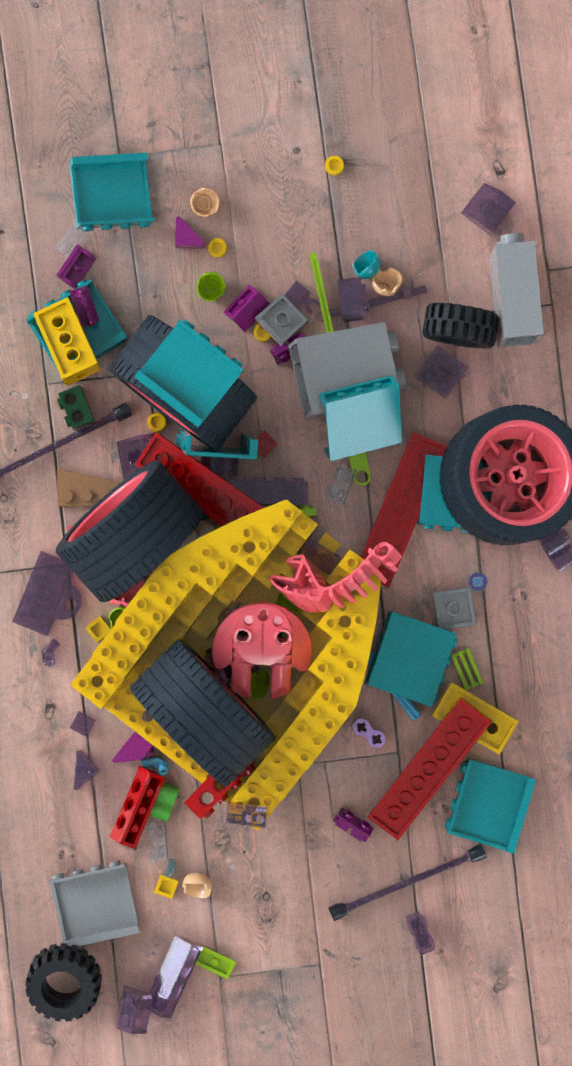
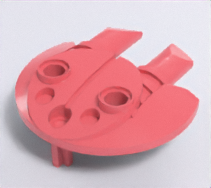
[212,600,312,699]

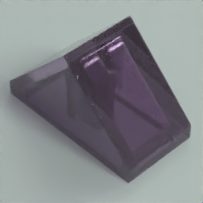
[74,750,100,790]

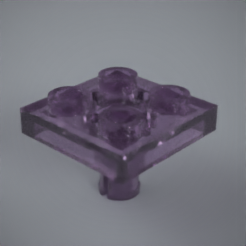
[414,345,468,399]

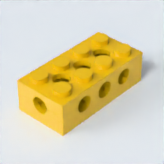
[33,297,102,386]
[431,682,519,755]

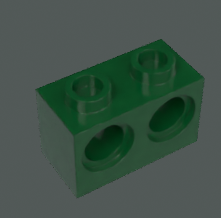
[57,385,95,430]

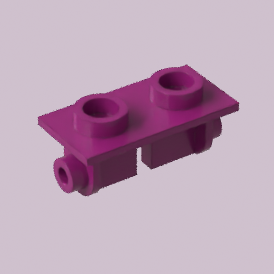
[69,285,99,327]
[270,333,306,365]
[333,807,374,842]

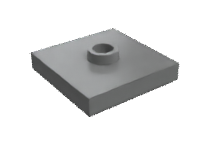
[255,293,309,346]
[432,587,476,630]

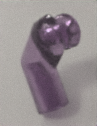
[42,638,61,667]

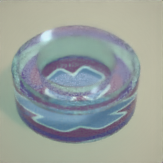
[468,572,488,591]
[164,858,176,878]

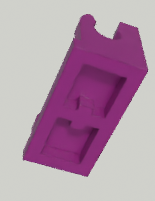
[56,244,96,289]

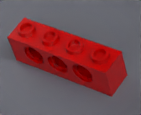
[184,760,256,819]
[110,766,165,849]

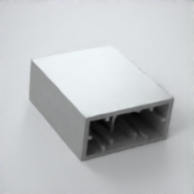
[489,233,544,348]
[288,322,406,420]

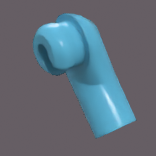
[141,756,169,775]

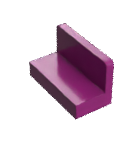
[223,285,270,332]

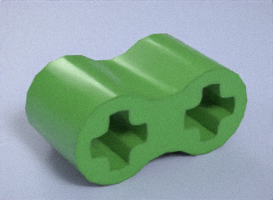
[150,782,180,822]

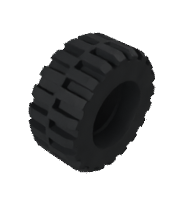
[422,302,499,349]
[25,943,102,1022]

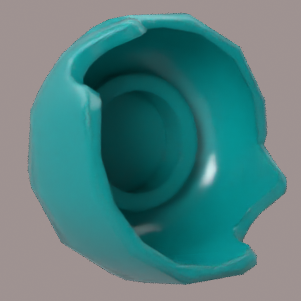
[352,250,381,279]

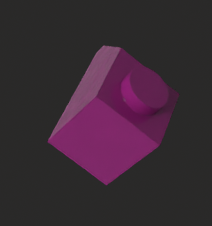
[112,732,155,763]

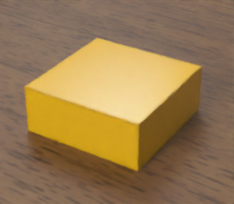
[85,616,111,643]
[154,874,179,899]

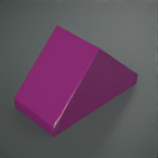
[175,216,206,249]

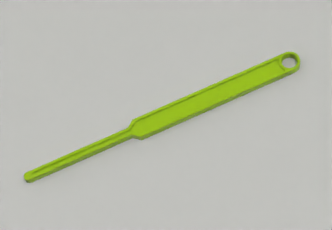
[310,252,371,486]

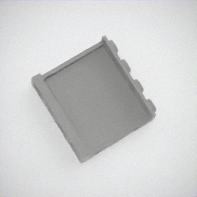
[48,860,140,947]

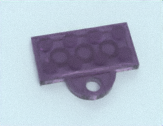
[12,551,82,636]

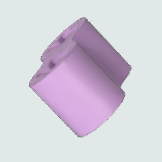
[352,718,385,748]

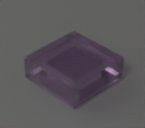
[70,711,96,737]

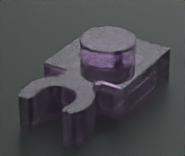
[285,280,319,314]

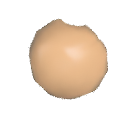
[190,188,220,217]
[372,267,403,296]
[182,872,212,898]

